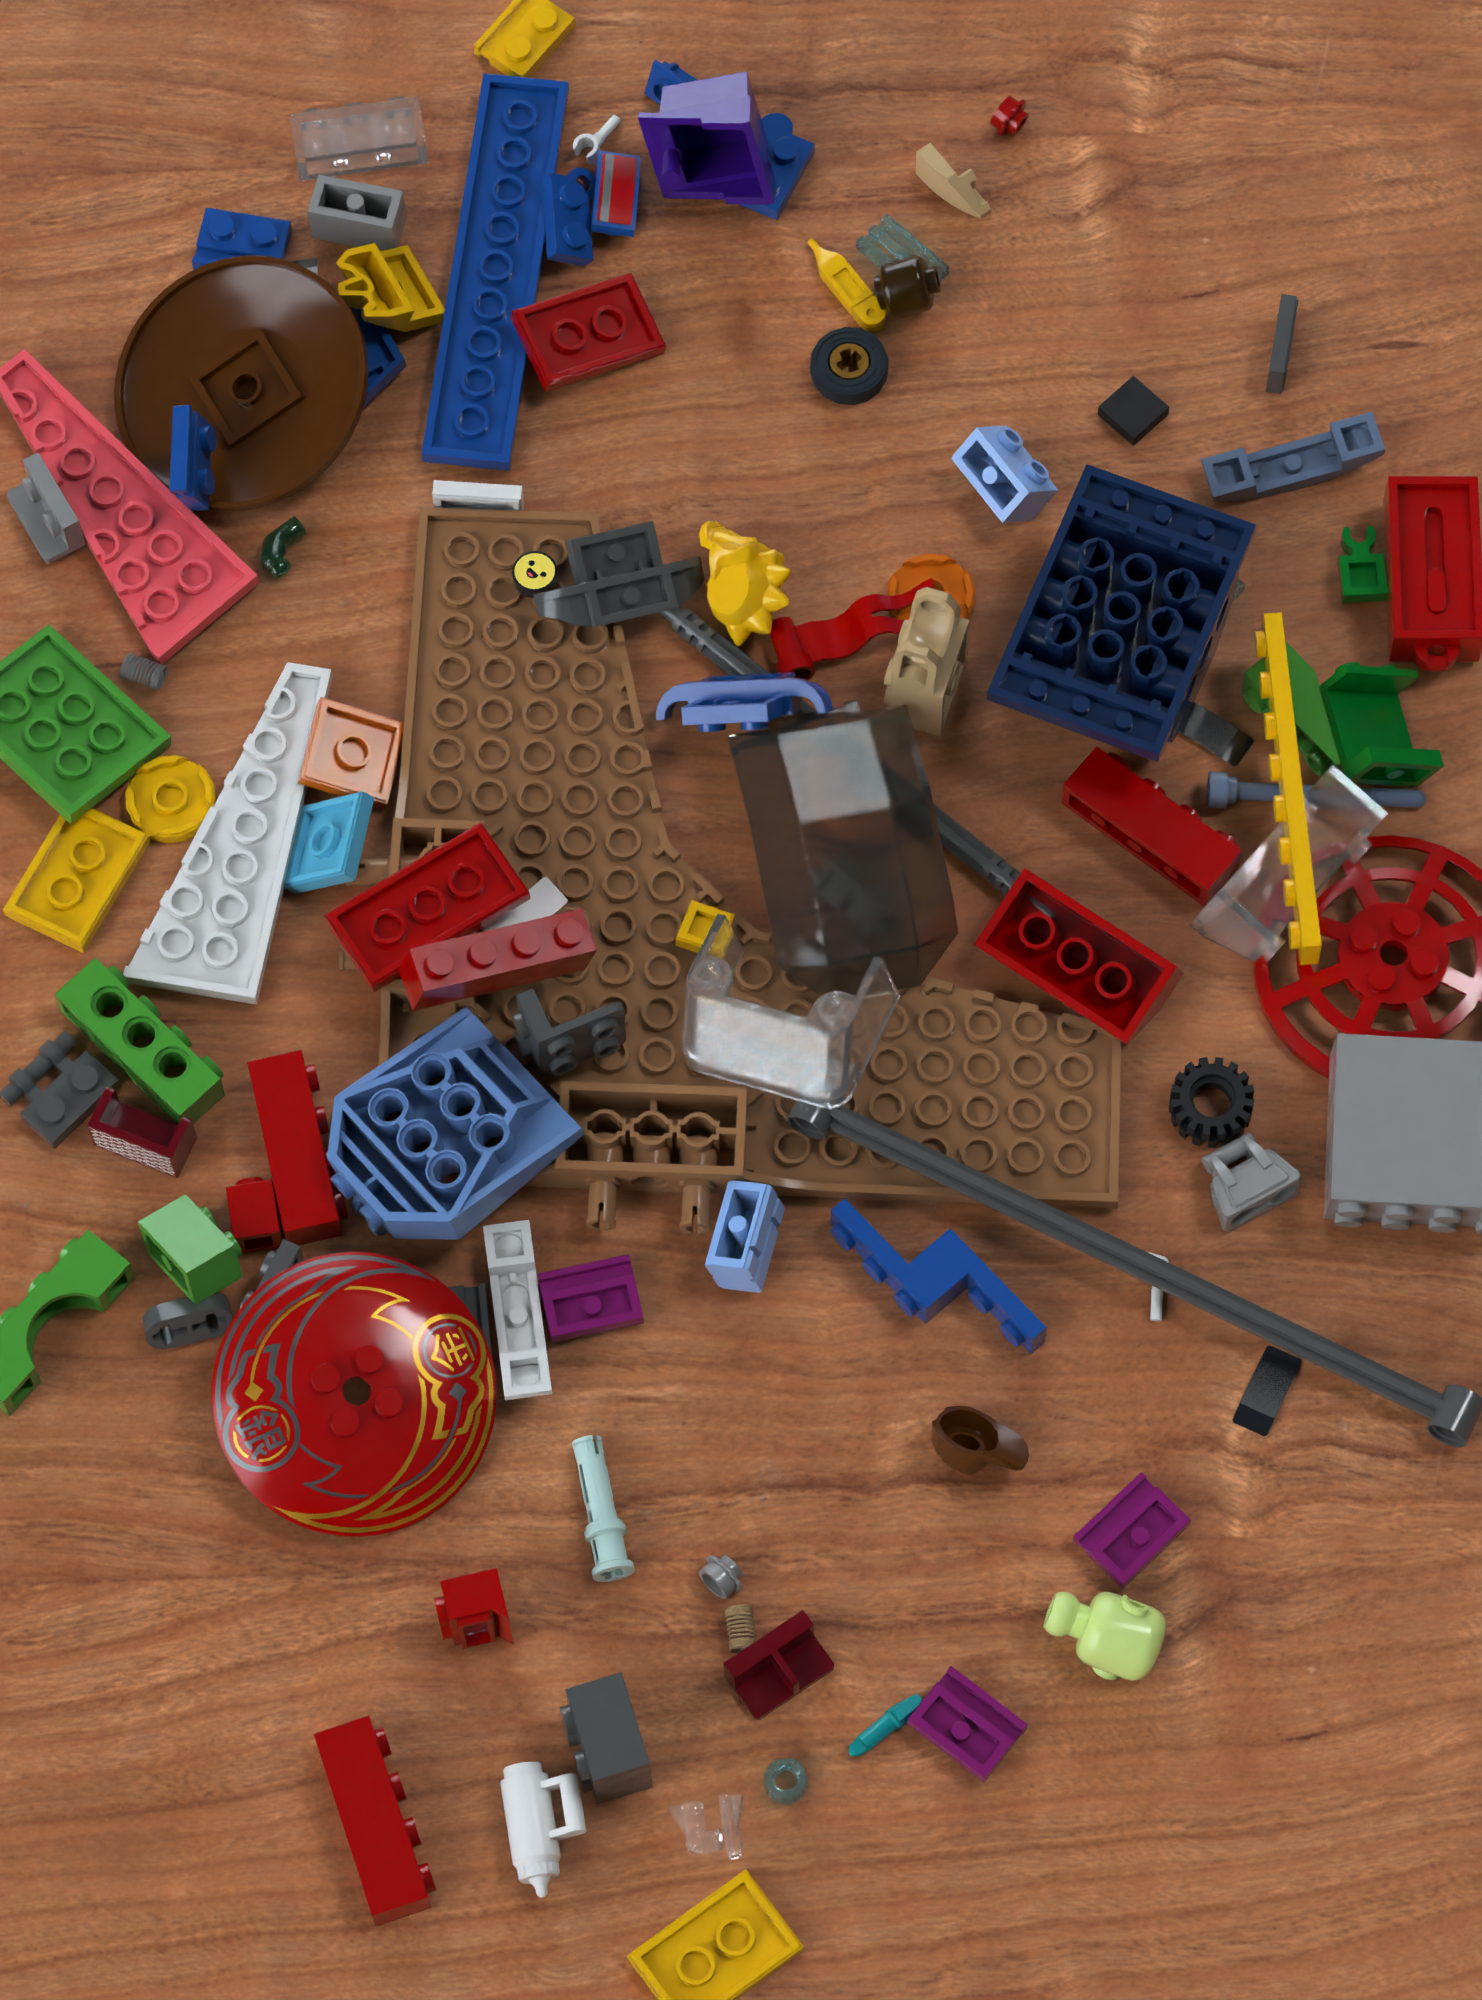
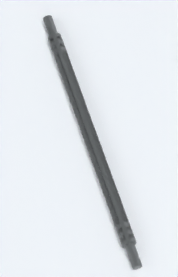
[658,606,1057,919]

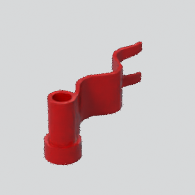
[769,578,935,681]

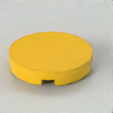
[125,755,216,844]

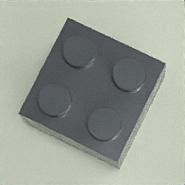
[560,1672,653,1804]

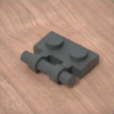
[0,1030,121,1149]

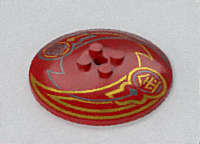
[211,1252,497,1537]

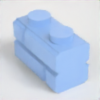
[705,1180,785,1293]

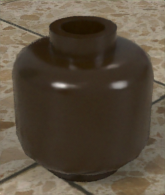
[874,255,941,317]

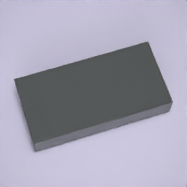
[1266,294,1298,394]

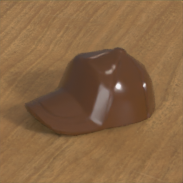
[931,1406,1029,1475]

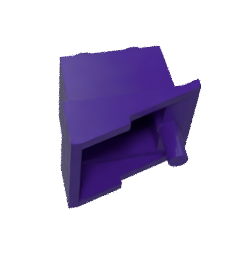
[638,71,775,205]

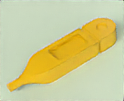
[807,238,886,332]

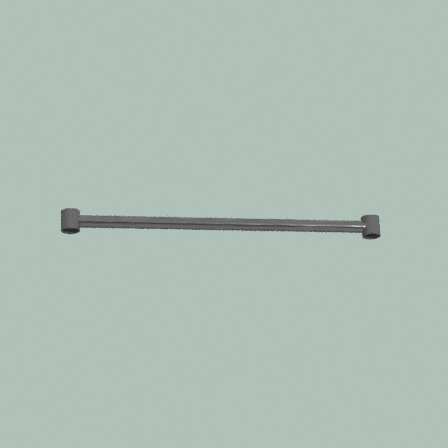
[787,1078,1482,1448]

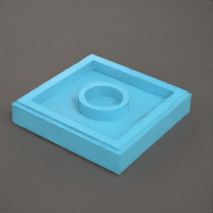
[284,791,374,894]

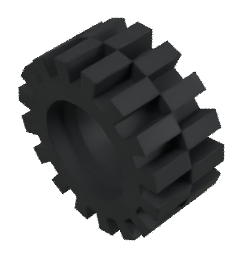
[1169,1057,1255,1148]

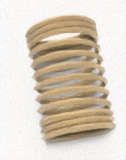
[724,1604,757,1654]

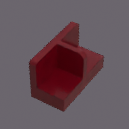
[723,1610,834,1720]

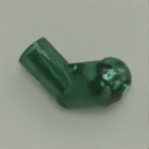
[259,516,307,579]

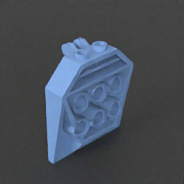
[327,1007,584,1240]

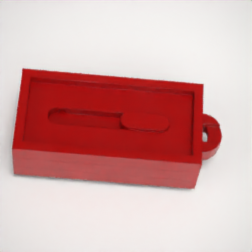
[1383,476,1482,672]

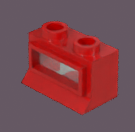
[434,1568,514,1649]

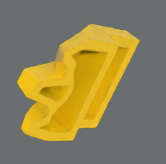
[336,243,445,332]

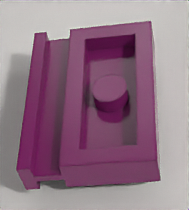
[537,1254,644,1343]
[1073,1472,1191,1589]
[907,1666,1028,1783]

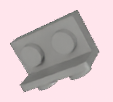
[6,452,86,564]

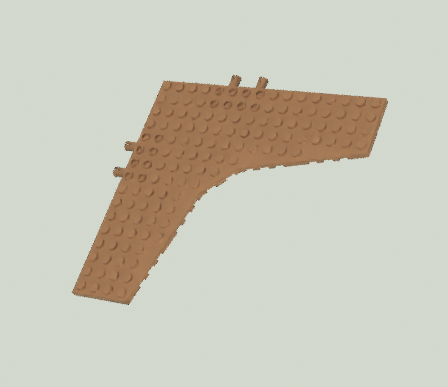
[339,507,1122,1234]

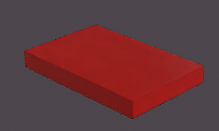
[510,273,666,392]

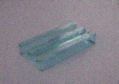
[856,213,949,282]

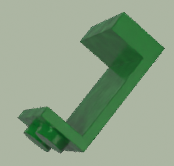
[1320,662,1444,787]

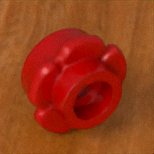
[990,96,1029,136]

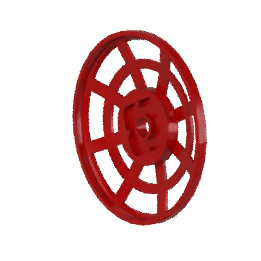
[1252,835,1482,1079]

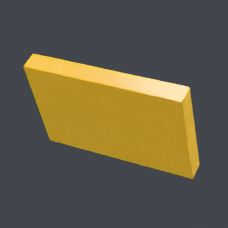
[3,808,151,953]
[627,1869,804,2000]

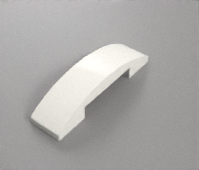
[483,1220,552,1401]

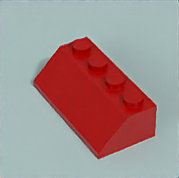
[973,868,1184,1045]

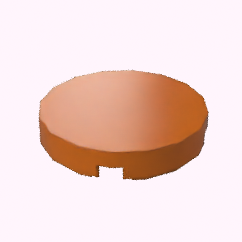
[887,553,976,620]

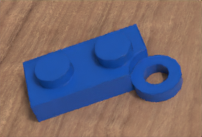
[542,167,595,267]

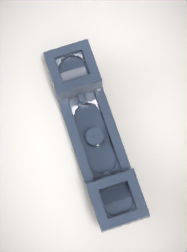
[1201,412,1385,501]

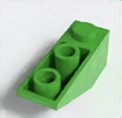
[1241,641,1341,784]

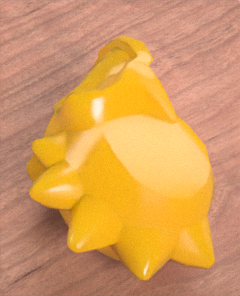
[699,521,791,646]

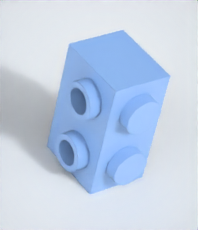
[951,426,1058,523]

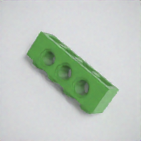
[55,958,225,1124]

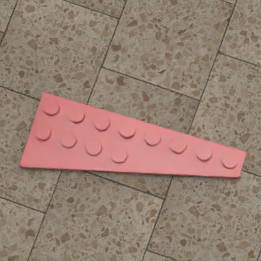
[0,349,259,664]

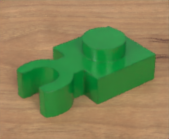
[1338,525,1388,604]

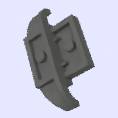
[533,521,705,628]

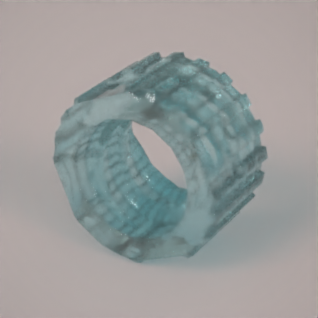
[764,1757,808,1805]

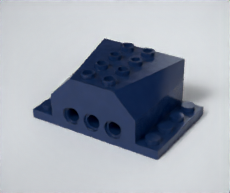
[987,464,1256,762]

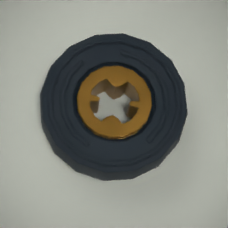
[810,327,889,405]

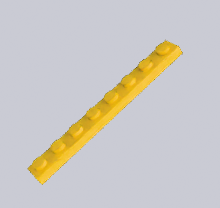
[1254,612,1322,965]

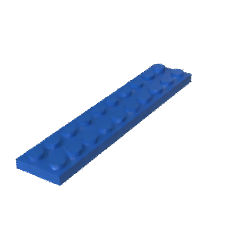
[421,73,569,471]

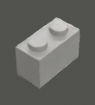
[307,174,407,251]

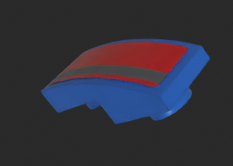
[590,150,641,237]

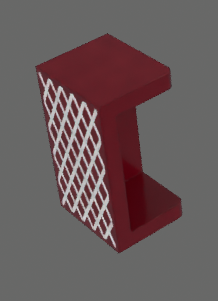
[87,1087,197,1178]

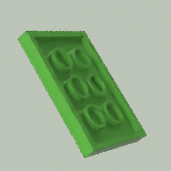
[0,624,171,824]

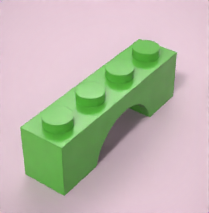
[0,1229,135,1417]

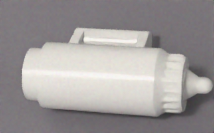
[500,1762,587,1898]

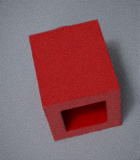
[225,1177,283,1254]

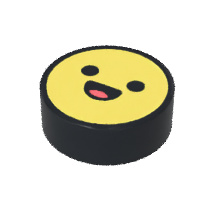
[512,551,558,598]

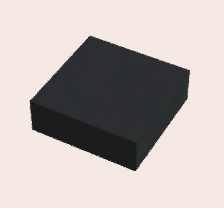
[1098,376,1169,446]

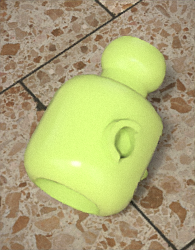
[1043,1592,1166,1681]

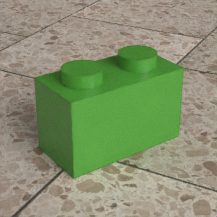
[138,1194,243,1305]

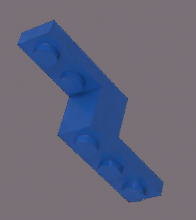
[830,1198,1047,1354]

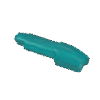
[848,1694,923,1757]

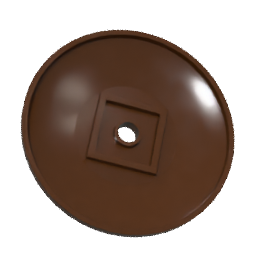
[114,255,369,511]

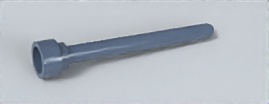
[1207,771,1426,808]

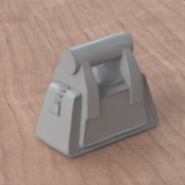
[1201,1132,1301,1232]

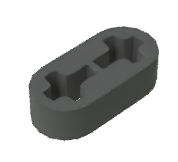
[142,1292,233,1350]

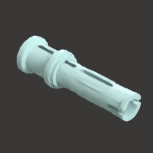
[572,1435,635,1582]

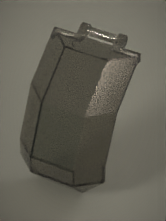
[728,700,958,1002]

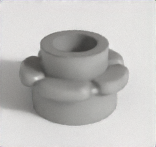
[699,1555,743,1599]

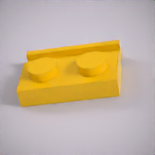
[474,0,576,78]

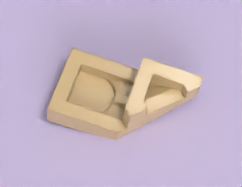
[916,143,991,219]

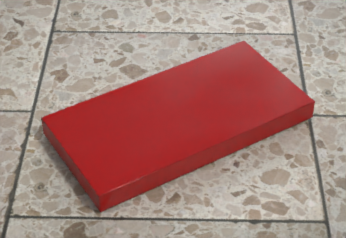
[324,822,531,993]

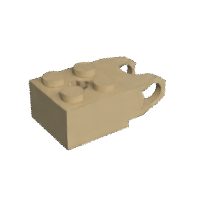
[884,587,969,737]

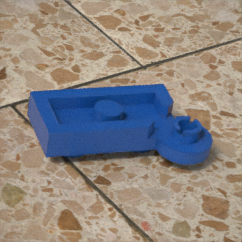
[739,113,815,220]

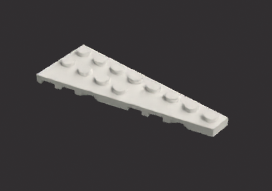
[123,662,333,1005]

